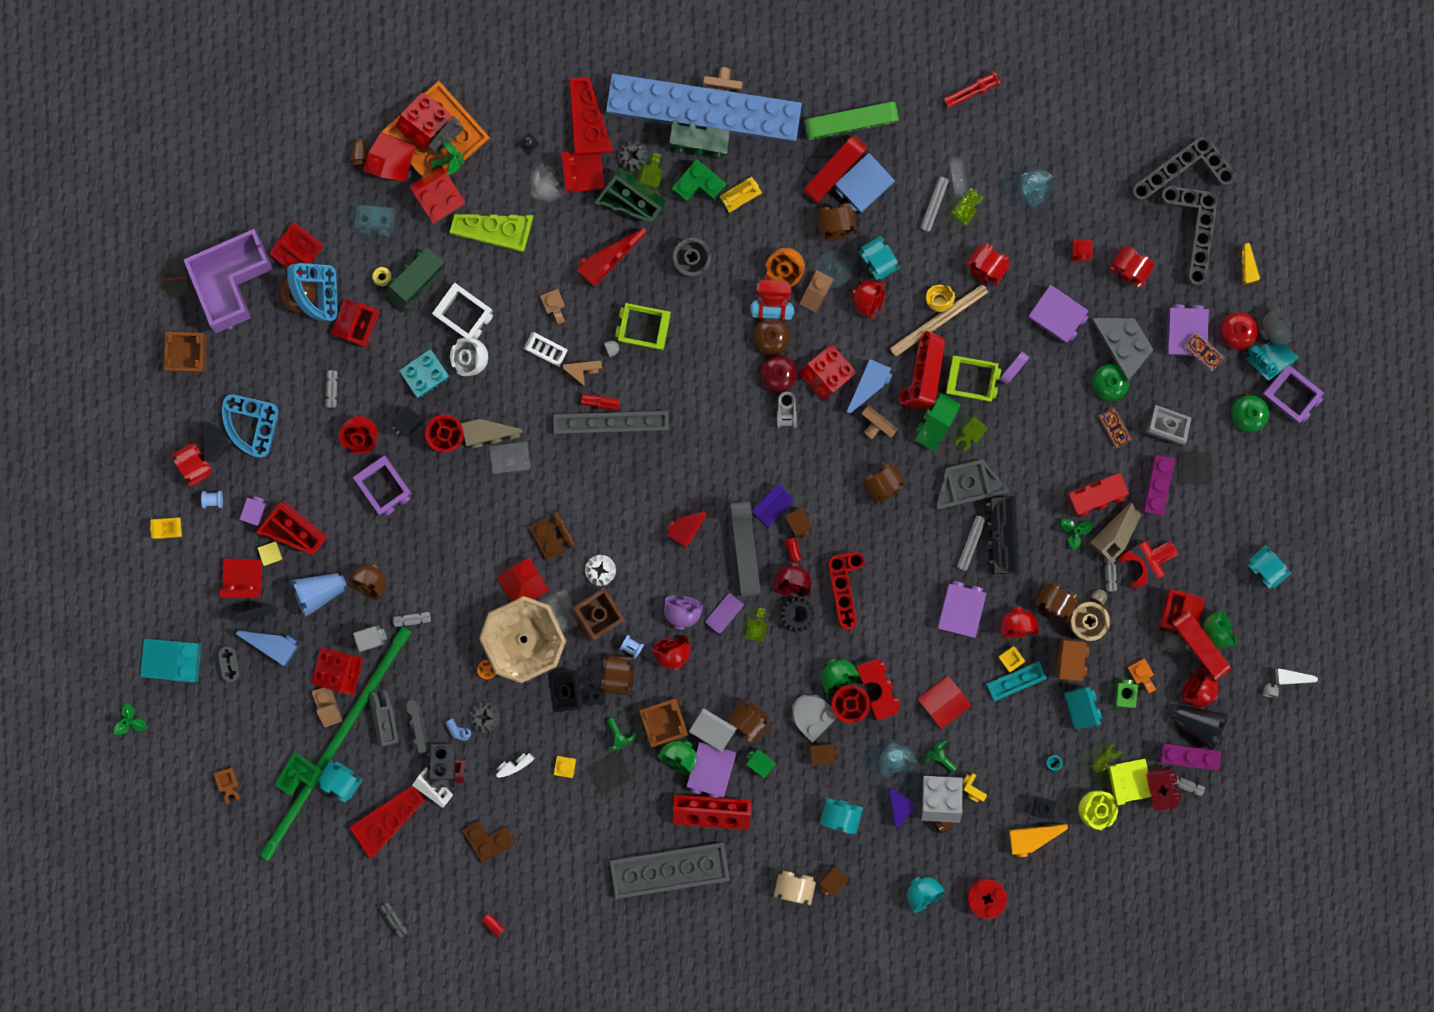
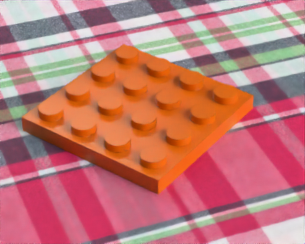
[382,81,490,177]

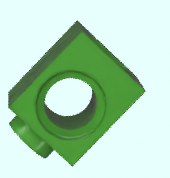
[1115,679,1138,708]

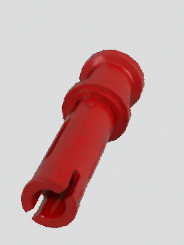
[943,70,1001,109]

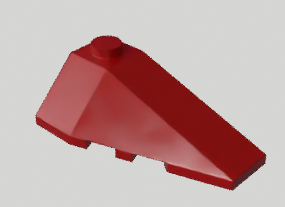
[577,228,647,288]

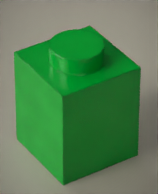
[745,748,776,778]

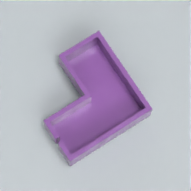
[184,229,273,333]

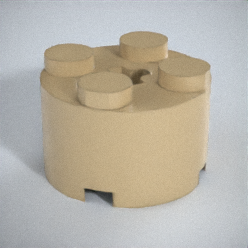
[1069,602,1110,641]
[773,871,816,905]

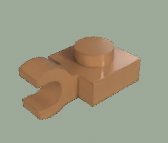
[540,289,565,325]

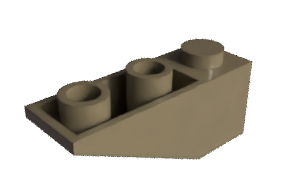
[461,419,523,449]
[1090,502,1141,563]

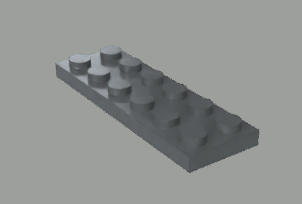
[610,842,730,899]

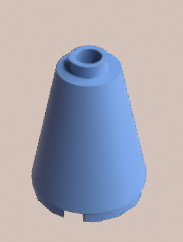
[291,573,347,617]

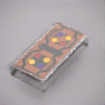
[1183,332,1225,372]
[1097,407,1133,450]

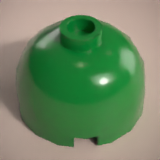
[1091,364,1130,402]
[1230,395,1269,433]
[1203,610,1237,649]
[821,659,860,695]
[658,739,697,776]

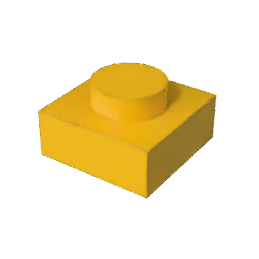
[998,646,1025,672]
[554,756,576,778]

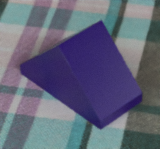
[889,788,915,827]

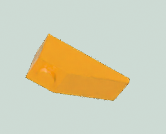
[1009,824,1068,857]

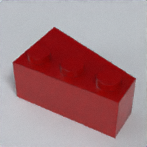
[1065,473,1129,518]
[256,501,329,555]

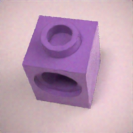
[240,496,268,526]

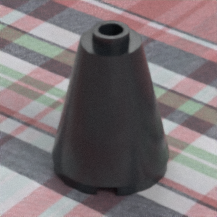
[1172,706,1228,750]

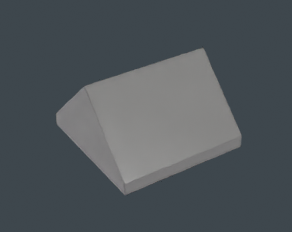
[1145,405,1191,446]
[689,708,736,752]

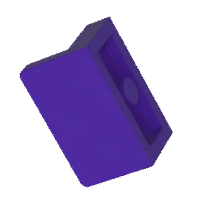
[752,484,794,527]

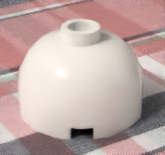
[450,338,488,376]

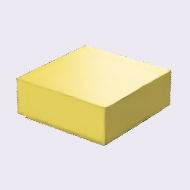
[258,541,283,566]

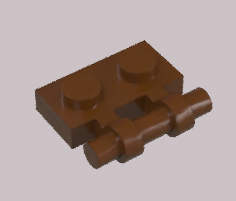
[529,511,576,561]

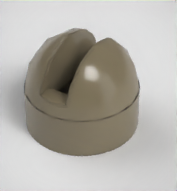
[1090,590,1107,606]

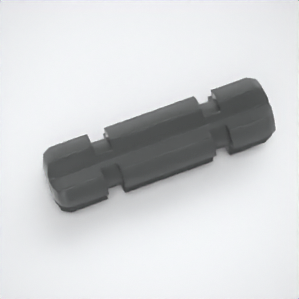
[380,902,407,938]

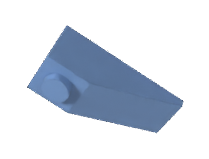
[846,359,892,414]
[236,630,299,666]

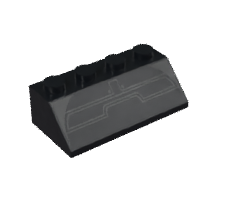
[986,496,1019,574]

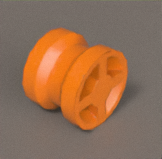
[477,660,496,679]

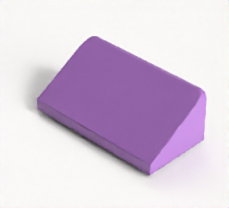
[705,593,744,634]

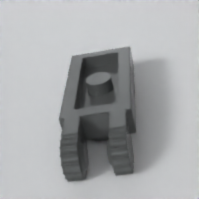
[369,691,399,747]
[406,699,430,753]

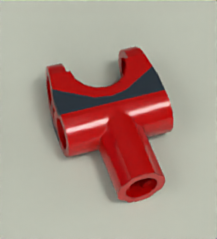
[1116,540,1178,589]

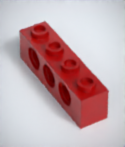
[672,795,752,830]

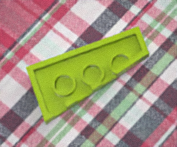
[450,214,534,253]

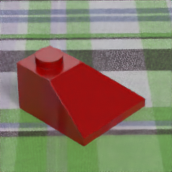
[363,132,417,182]
[666,512,707,547]
[497,558,549,602]

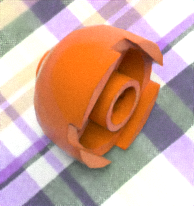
[766,248,805,286]

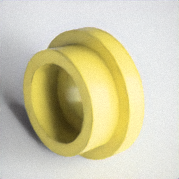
[372,267,392,286]

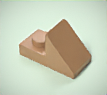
[800,270,834,313]
[563,361,603,386]
[312,687,343,728]

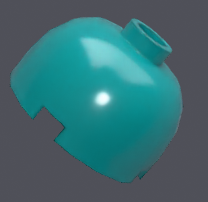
[906,877,945,913]

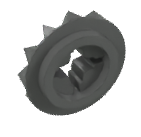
[618,140,648,171]
[469,702,500,733]

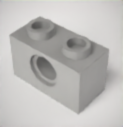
[353,626,387,652]

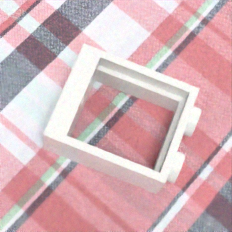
[432,283,493,339]

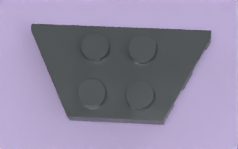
[1092,318,1153,382]
[937,459,1009,510]

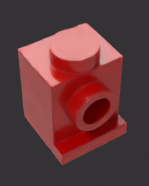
[1071,240,1093,262]

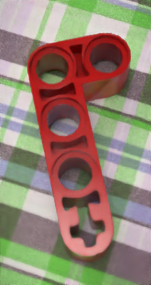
[802,135,869,204]
[899,331,945,410]
[828,552,865,630]
[1171,611,1231,681]

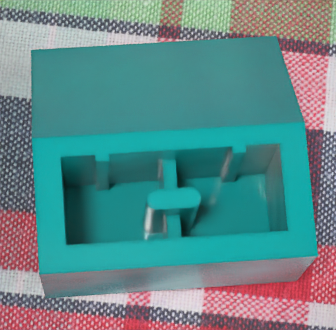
[1063,686,1102,730]

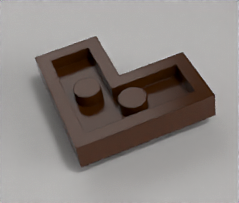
[463,820,516,863]

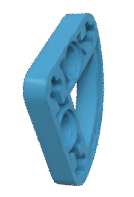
[287,263,337,321]
[222,395,279,458]

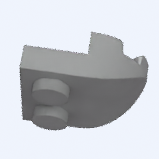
[792,694,837,742]

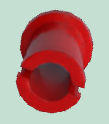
[784,537,802,562]
[481,913,505,937]

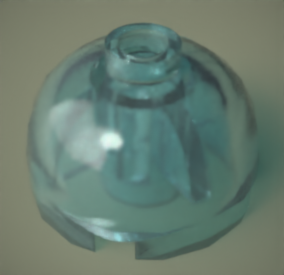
[1019,169,1056,208]
[878,743,918,777]

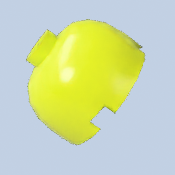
[1078,791,1118,830]

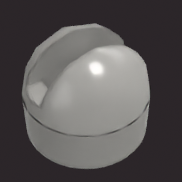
[604,341,619,357]
[1263,683,1279,698]

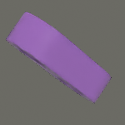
[1000,351,1030,385]

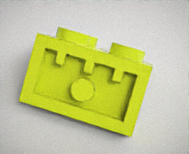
[1108,759,1151,805]

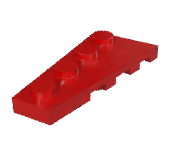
[570,77,613,155]
[350,786,425,859]

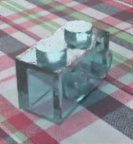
[355,205,397,236]

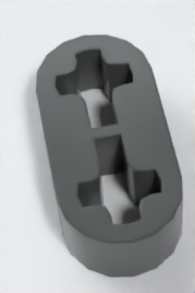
[219,646,240,682]

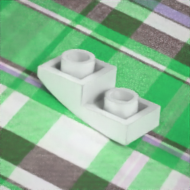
[496,753,535,778]

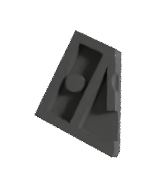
[429,116,464,155]

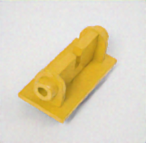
[719,177,762,213]

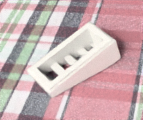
[524,332,568,367]
[1275,669,1318,684]
[412,767,453,808]

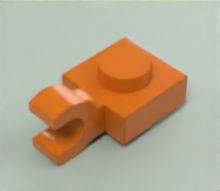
[1127,658,1156,693]

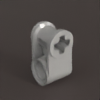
[777,392,797,428]

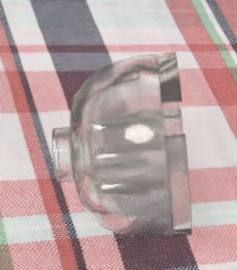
[529,163,566,202]

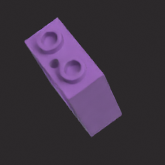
[1261,365,1324,424]
[353,455,412,516]

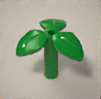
[431,141,464,174]
[1060,519,1094,550]
[113,703,147,735]
[606,718,637,751]
[924,740,957,772]

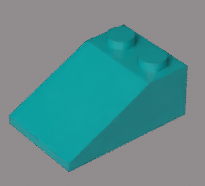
[140,639,201,682]

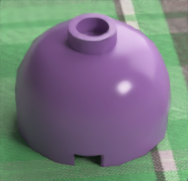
[664,595,703,630]

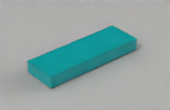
[986,661,1047,701]

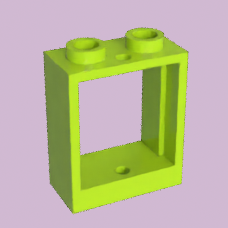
[615,303,671,351]
[945,355,1001,402]

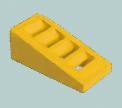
[1242,243,1260,285]

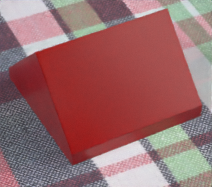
[918,676,971,729]

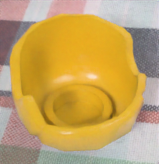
[925,285,955,312]

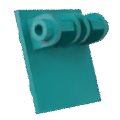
[1246,341,1299,381]
[399,349,449,398]

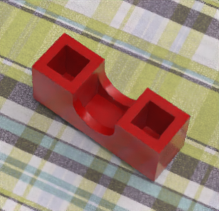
[856,658,901,721]

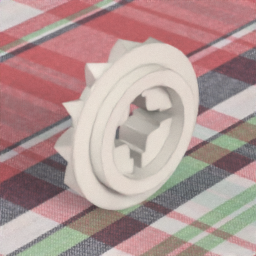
[585,555,616,586]

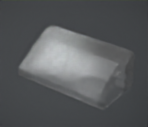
[949,158,969,198]

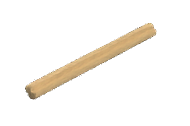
[890,285,988,356]

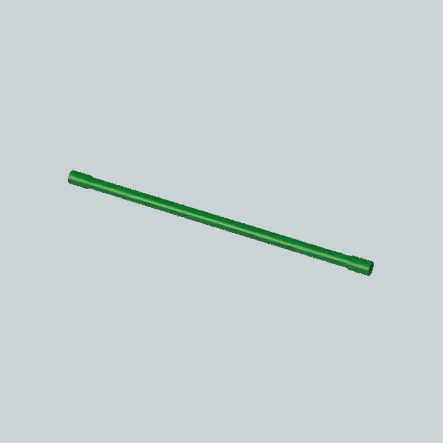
[260,626,412,861]

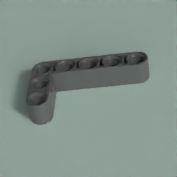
[1131,137,1235,201]
[1160,186,1217,286]
[730,501,761,598]

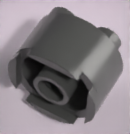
[673,238,711,278]

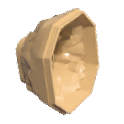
[479,596,566,683]

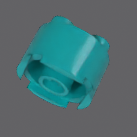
[858,236,900,280]
[1248,545,1292,589]
[318,759,363,803]
[820,798,863,834]

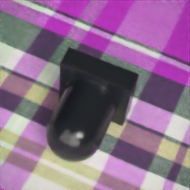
[518,133,540,154]

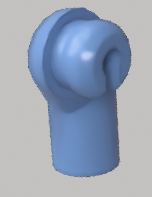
[445,719,471,741]

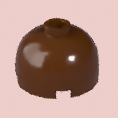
[279,278,318,313]
[752,318,790,356]
[347,564,386,600]

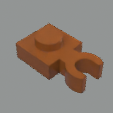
[214,767,240,804]

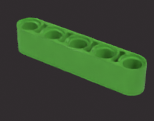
[804,102,899,140]

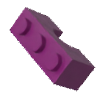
[1142,455,1175,516]
[1158,743,1221,771]

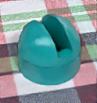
[1047,755,1063,771]

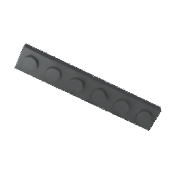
[553,411,669,434]

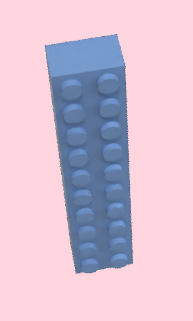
[606,74,802,144]

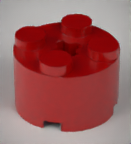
[965,243,1010,287]
[1108,246,1155,289]
[171,443,212,488]
[967,878,1007,919]

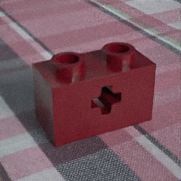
[1146,766,1181,812]

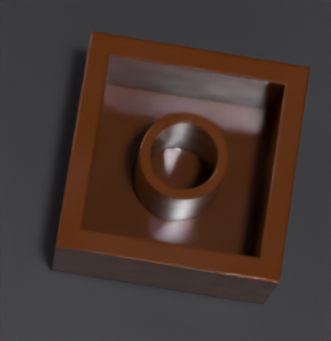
[568,588,625,642]

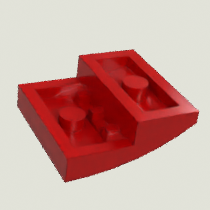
[269,222,325,275]

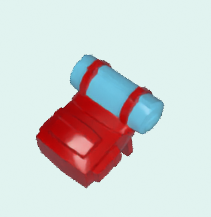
[750,275,794,321]

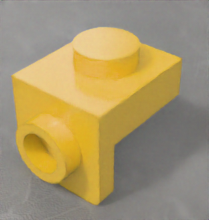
[150,518,182,539]
[962,773,987,803]

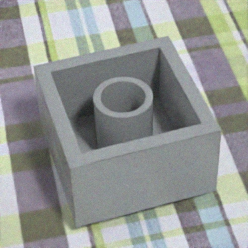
[921,776,962,823]

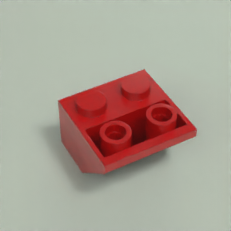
[331,298,381,348]
[1159,589,1205,631]

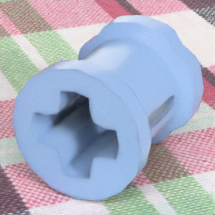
[201,491,223,508]
[619,635,644,659]

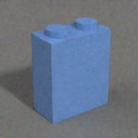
[835,153,895,214]

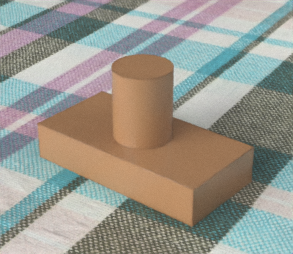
[703,67,742,93]
[862,405,898,439]

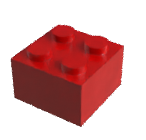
[410,166,465,224]

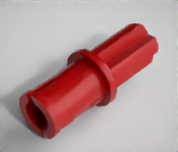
[581,393,620,410]

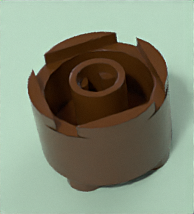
[816,204,858,241]
[862,463,907,506]
[1034,582,1079,623]
[601,655,634,696]
[728,698,773,742]

